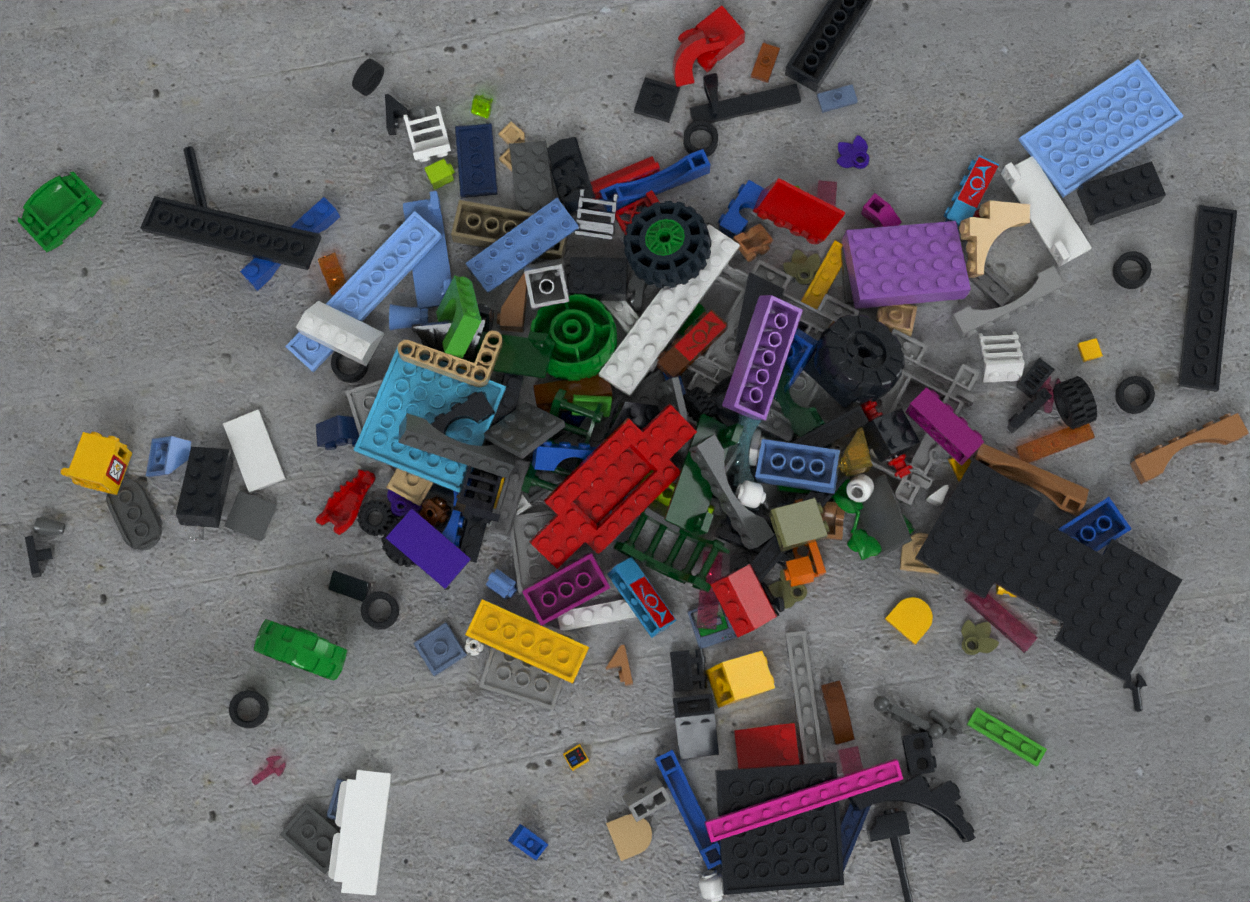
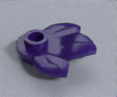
[836,135,869,169]
[387,489,424,517]

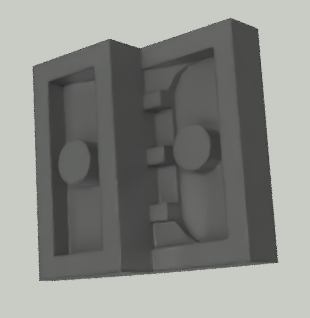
[224,491,277,541]

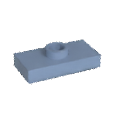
[817,84,858,113]

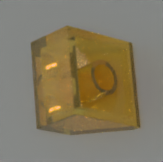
[839,427,872,477]

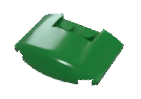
[17,172,103,252]

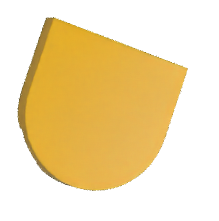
[885,597,933,645]

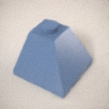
[146,436,191,477]

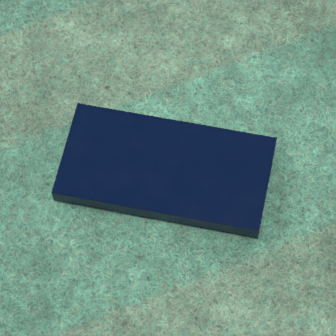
[455,123,498,198]

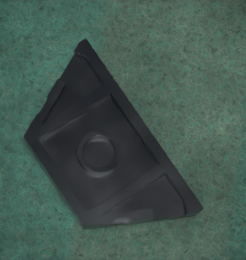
[411,318,486,361]
[604,402,660,439]

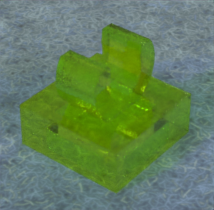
[471,94,493,119]

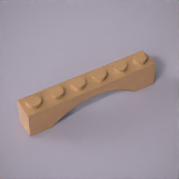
[1130,413,1249,484]
[973,444,1089,516]

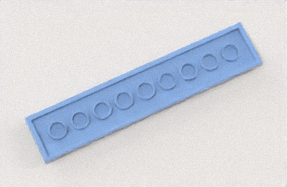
[285,211,443,373]

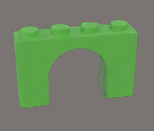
[436,275,481,358]

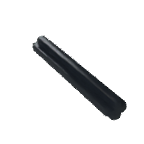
[183,146,208,208]

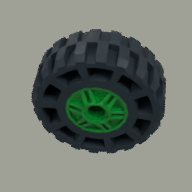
[623,201,712,288]

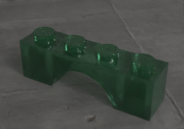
[773,361,824,437]

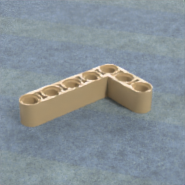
[397,331,502,388]

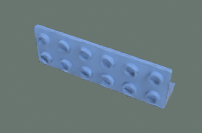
[403,191,452,309]
[466,198,579,293]

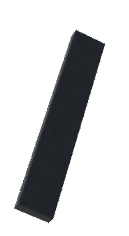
[690,84,801,123]

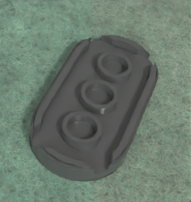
[106,478,162,551]

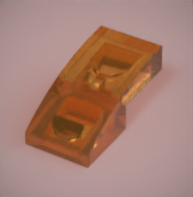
[318,252,347,296]

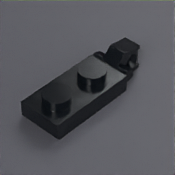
[1007,388,1052,433]

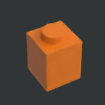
[783,556,814,587]

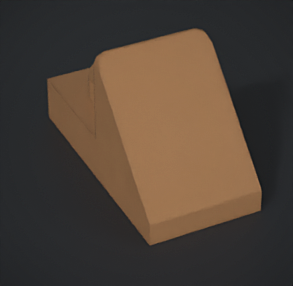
[605,644,633,686]

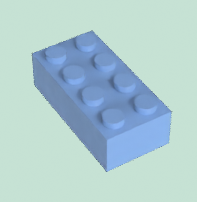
[755,439,841,494]

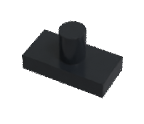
[25,535,53,578]

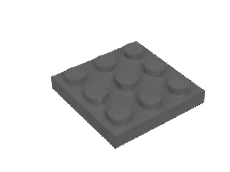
[483,402,565,459]

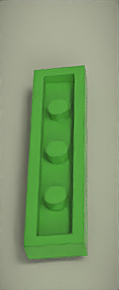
[966,707,1047,767]

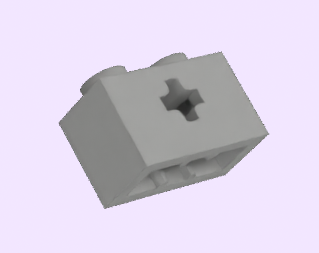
[622,776,671,822]

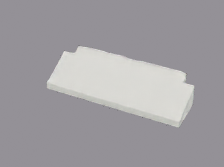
[328,770,392,895]

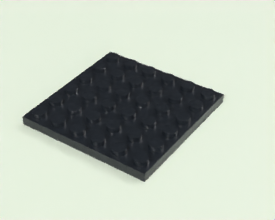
[715,761,844,895]

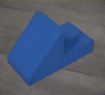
[508,824,548,861]

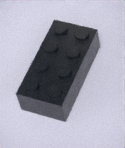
[1077,161,1166,225]
[176,446,234,528]

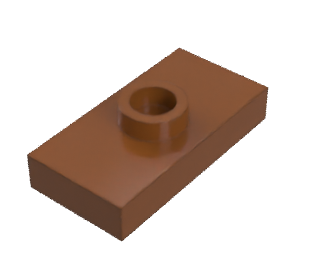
[751,43,780,83]

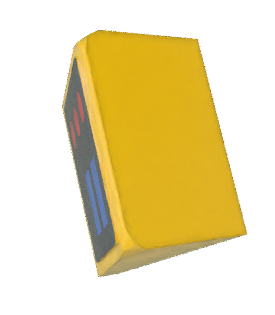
[563,744,589,771]

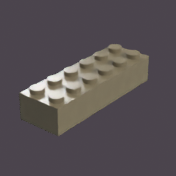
[451,200,568,260]

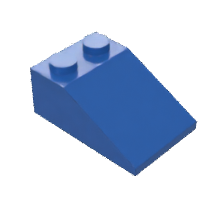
[777,328,817,394]

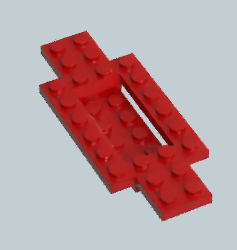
[529,403,697,569]

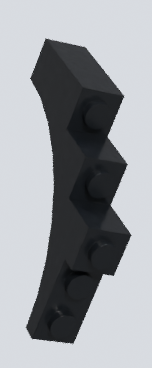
[848,774,976,843]

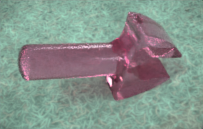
[1040,377,1061,413]
[251,756,287,785]

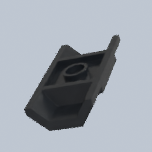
[547,137,598,218]

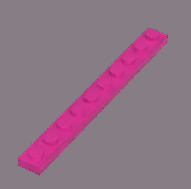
[704,759,903,843]

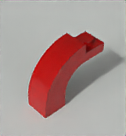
[673,31,726,87]

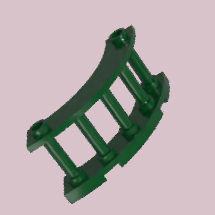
[521,389,604,493]
[614,509,730,593]

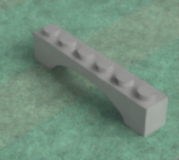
[950,266,1065,338]

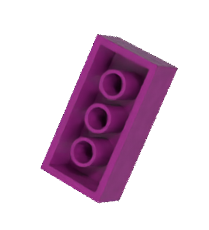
[905,387,984,466]
[522,551,610,626]

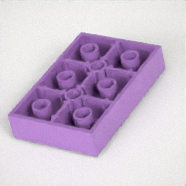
[842,221,971,309]

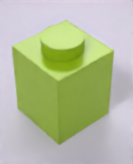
[424,159,455,190]

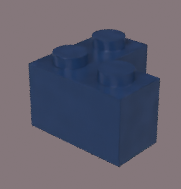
[316,415,359,450]

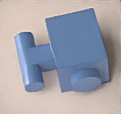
[486,569,517,600]

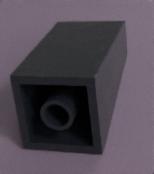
[734,272,785,356]

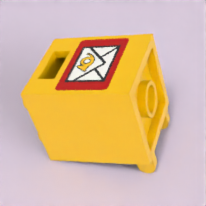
[61,431,132,495]

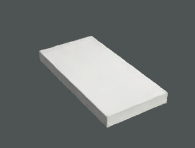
[223,410,286,494]

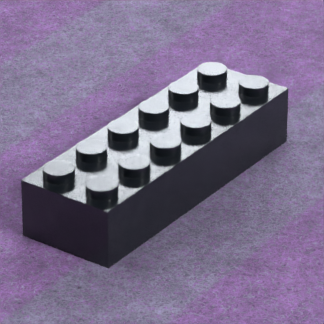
[785,0,873,92]

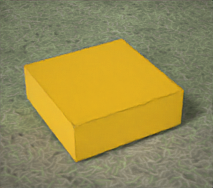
[1077,338,1103,362]

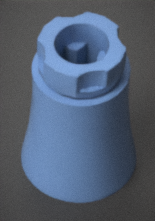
[389,304,428,330]

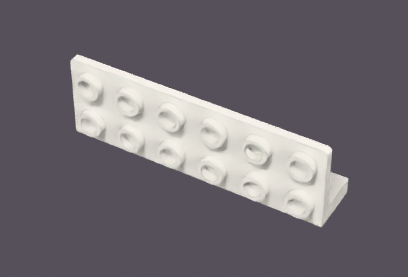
[1001,156,1092,267]

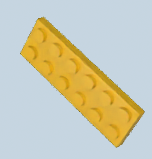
[465,599,589,684]

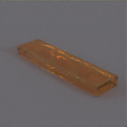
[1016,423,1095,463]

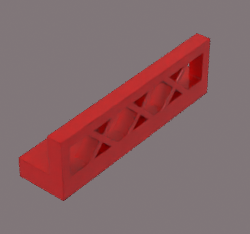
[591,156,660,199]

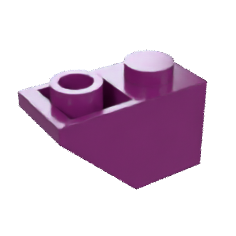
[861,193,902,227]

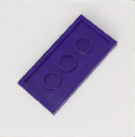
[386,509,471,589]

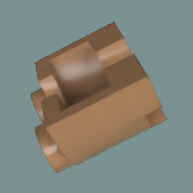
[732,223,774,262]
[821,501,845,541]

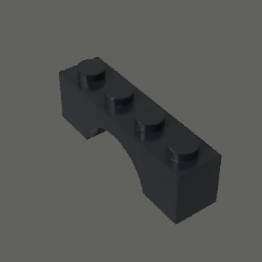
[427,391,495,456]

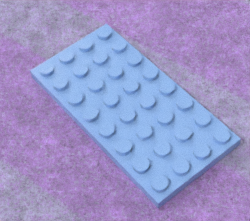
[1019,59,1183,198]

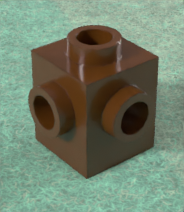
[419,496,451,528]

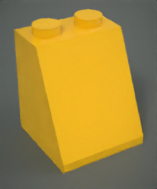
[706,651,775,708]

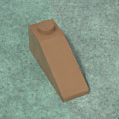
[497,273,528,332]

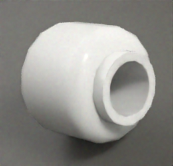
[846,474,874,502]
[735,481,766,508]
[698,870,724,902]

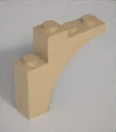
[959,200,1030,278]

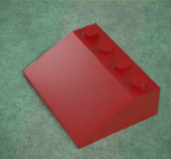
[753,178,846,244]
[734,723,800,768]

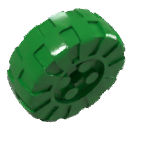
[530,294,617,381]
[253,619,348,681]

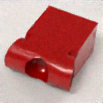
[678,5,745,73]

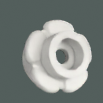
[465,637,484,656]

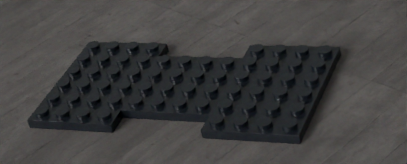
[915,459,1183,682]

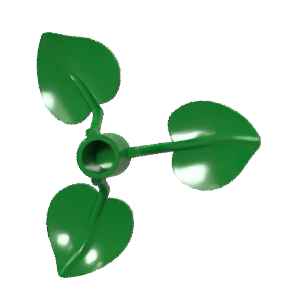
[833,489,915,560]

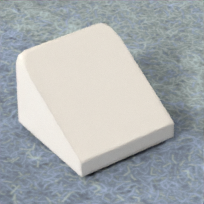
[926,485,949,506]

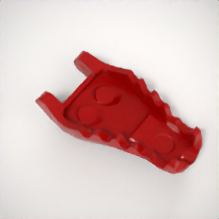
[316,469,376,535]

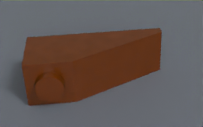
[819,680,855,745]

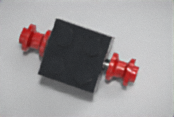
[861,401,920,478]

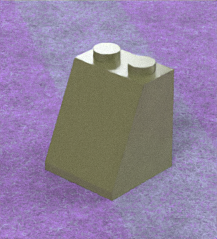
[769,498,829,552]

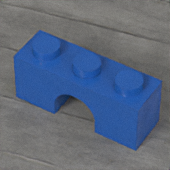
[718,180,764,239]

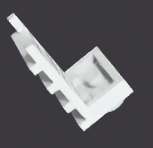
[403,106,451,162]
[978,332,1025,383]

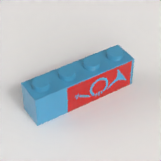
[943,155,999,231]
[607,557,677,638]

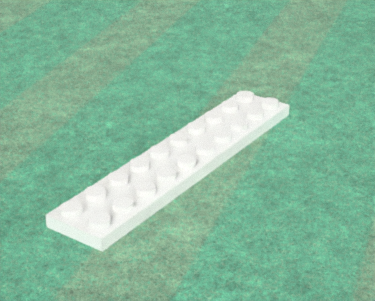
[599,225,740,397]

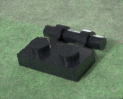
[670,649,708,692]

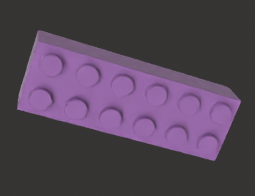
[722,295,803,420]

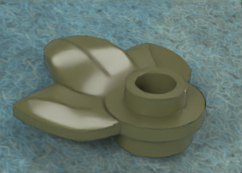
[783,249,820,285]
[768,570,807,609]
[961,620,999,655]

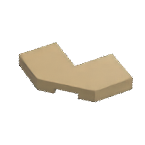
[498,121,525,172]

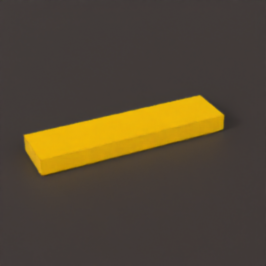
[801,240,843,310]

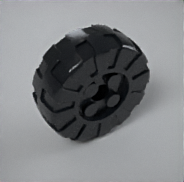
[813,315,905,403]

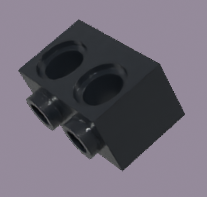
[901,732,937,776]

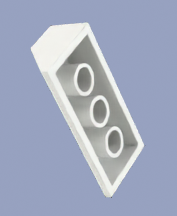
[296,301,384,366]

